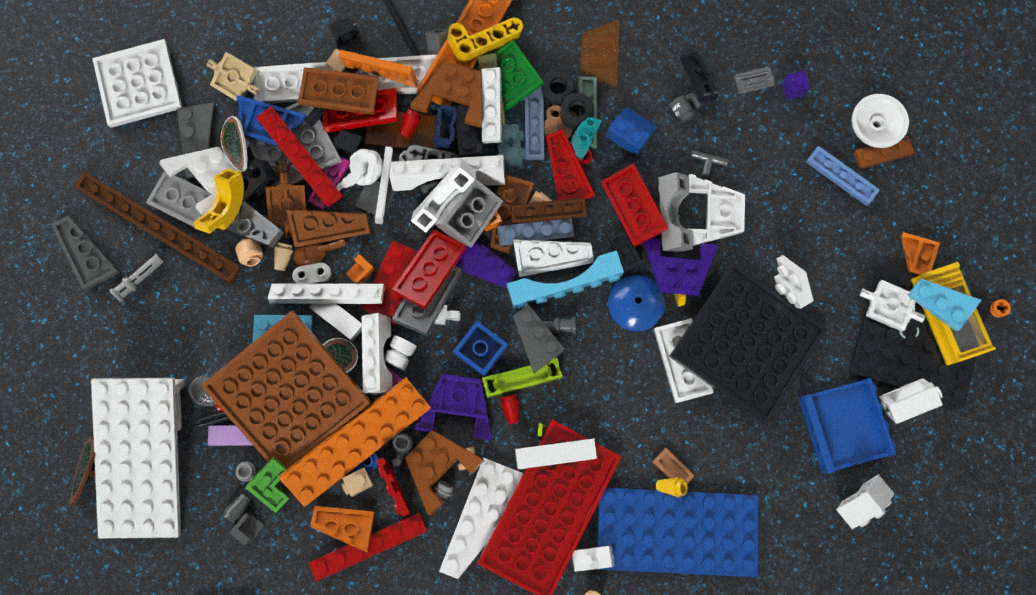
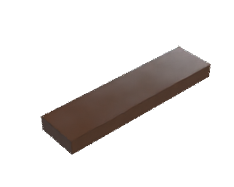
[509,198,587,224]

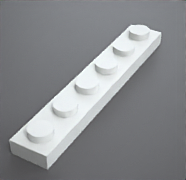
[268,284,385,304]

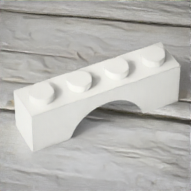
[411,159,476,232]
[362,313,392,396]

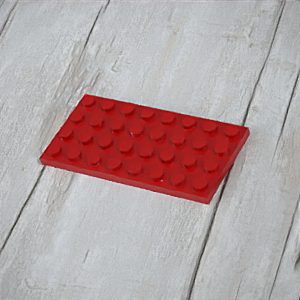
[477,419,621,595]

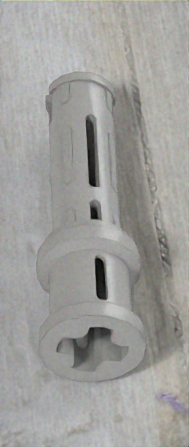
[109,254,164,303]

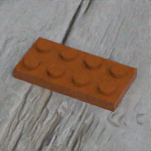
[298,67,379,115]

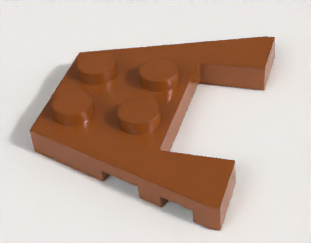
[410,62,482,128]
[405,430,485,515]

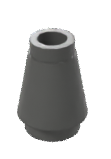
[222,493,251,525]

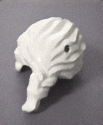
[336,149,383,191]

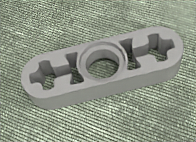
[405,145,459,161]

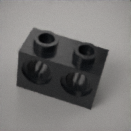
[241,159,279,202]

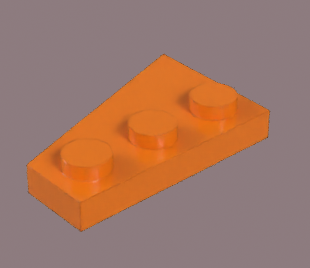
[311,506,375,553]

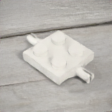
[859,280,925,331]

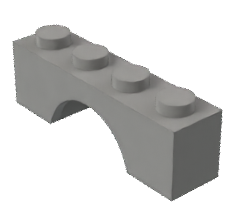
[658,172,693,253]

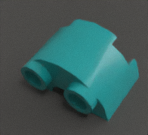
[571,117,602,160]

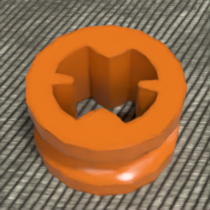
[989,299,1011,318]

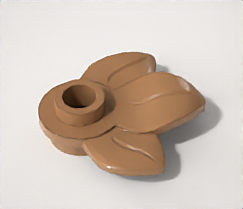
[544,105,578,138]

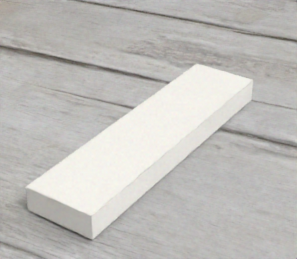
[375,147,393,224]
[515,439,597,469]

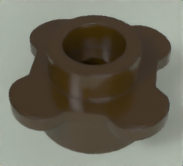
[271,160,292,174]

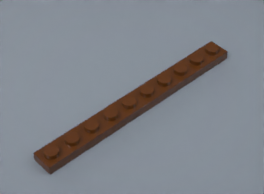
[74,172,242,284]

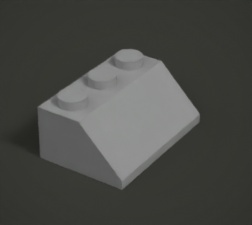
[435,178,503,247]

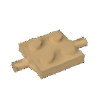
[207,52,260,101]

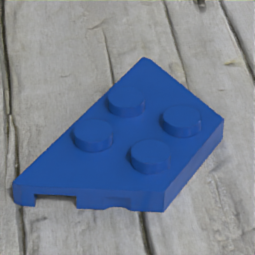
[236,95,307,146]

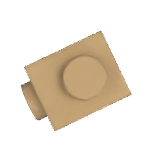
[341,468,373,497]

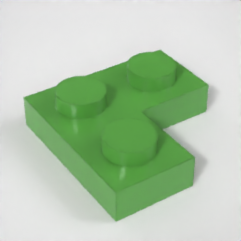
[245,457,290,513]

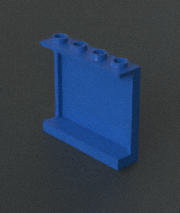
[798,378,896,474]

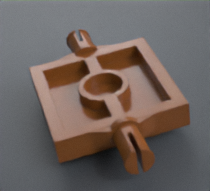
[265,172,307,237]

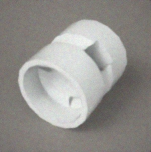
[384,335,417,371]

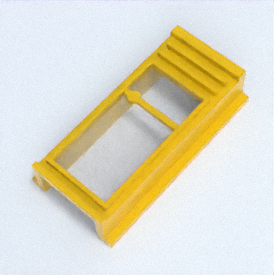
[911,262,995,366]

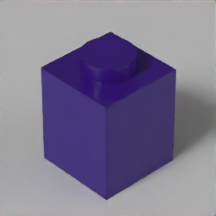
[782,71,810,100]

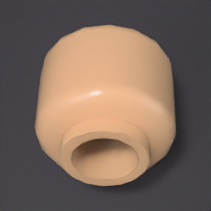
[235,237,263,267]

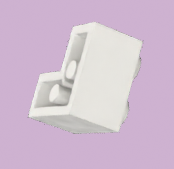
[836,475,894,529]

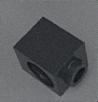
[333,129,364,157]

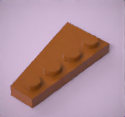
[286,209,370,247]

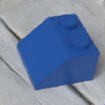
[606,107,657,157]

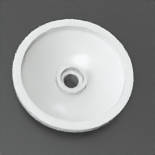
[852,94,909,148]

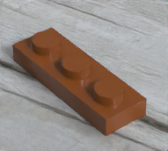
[853,136,914,169]

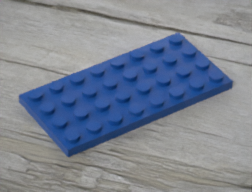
[597,488,758,577]

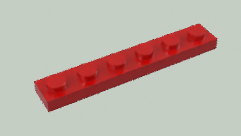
[256,106,343,208]
[309,513,428,581]

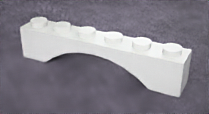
[389,155,505,191]

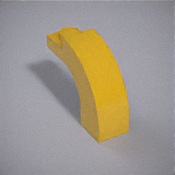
[193,168,244,234]

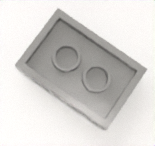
[146,171,210,228]

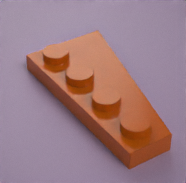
[338,50,419,88]

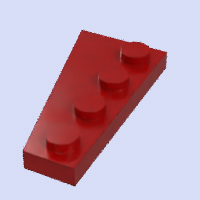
[546,129,595,200]

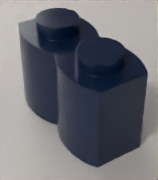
[432,105,456,150]

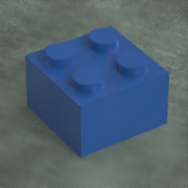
[453,321,508,377]

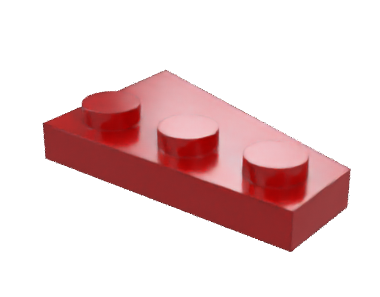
[376,457,411,517]

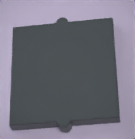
[355,181,396,217]

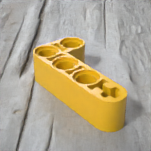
[447,18,523,62]

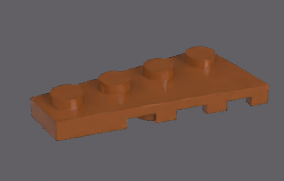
[491,175,535,254]

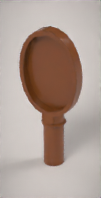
[294,238,346,266]

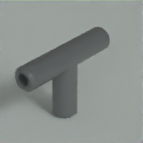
[691,150,728,176]

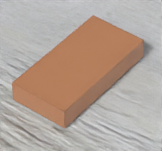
[652,448,694,483]

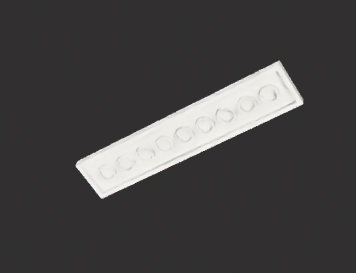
[254,54,437,104]

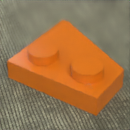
[901,232,940,276]

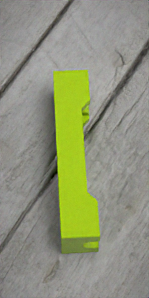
[482,358,563,398]

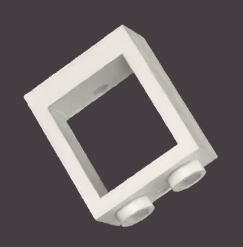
[878,378,943,424]

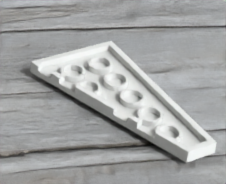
[439,458,523,579]

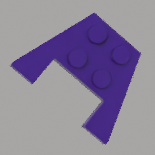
[643,239,717,296]
[415,374,491,441]

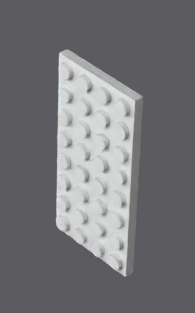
[91,378,181,538]

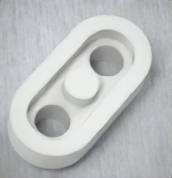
[292,263,332,284]

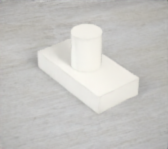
[572,545,615,571]

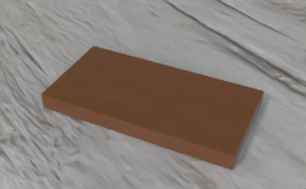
[365,112,440,150]

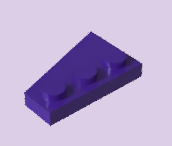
[456,240,518,288]

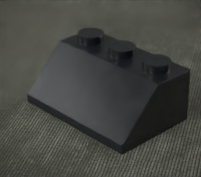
[453,102,497,158]

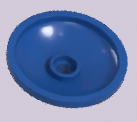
[608,275,665,332]

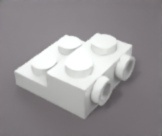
[774,255,813,309]

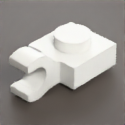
[434,305,461,325]

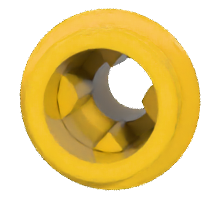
[656,477,687,497]

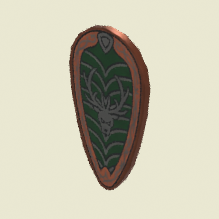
[69,436,96,506]

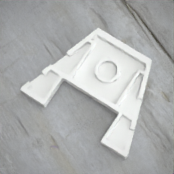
[160,147,239,215]
[688,174,745,246]

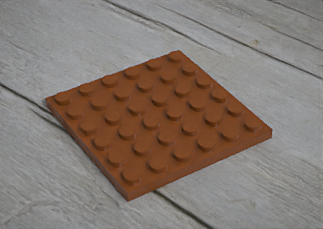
[201,310,371,468]

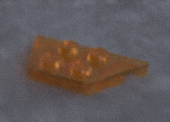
[581,20,619,88]

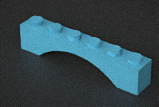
[507,251,624,310]

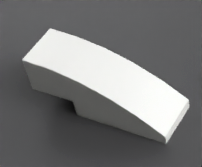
[309,304,362,342]

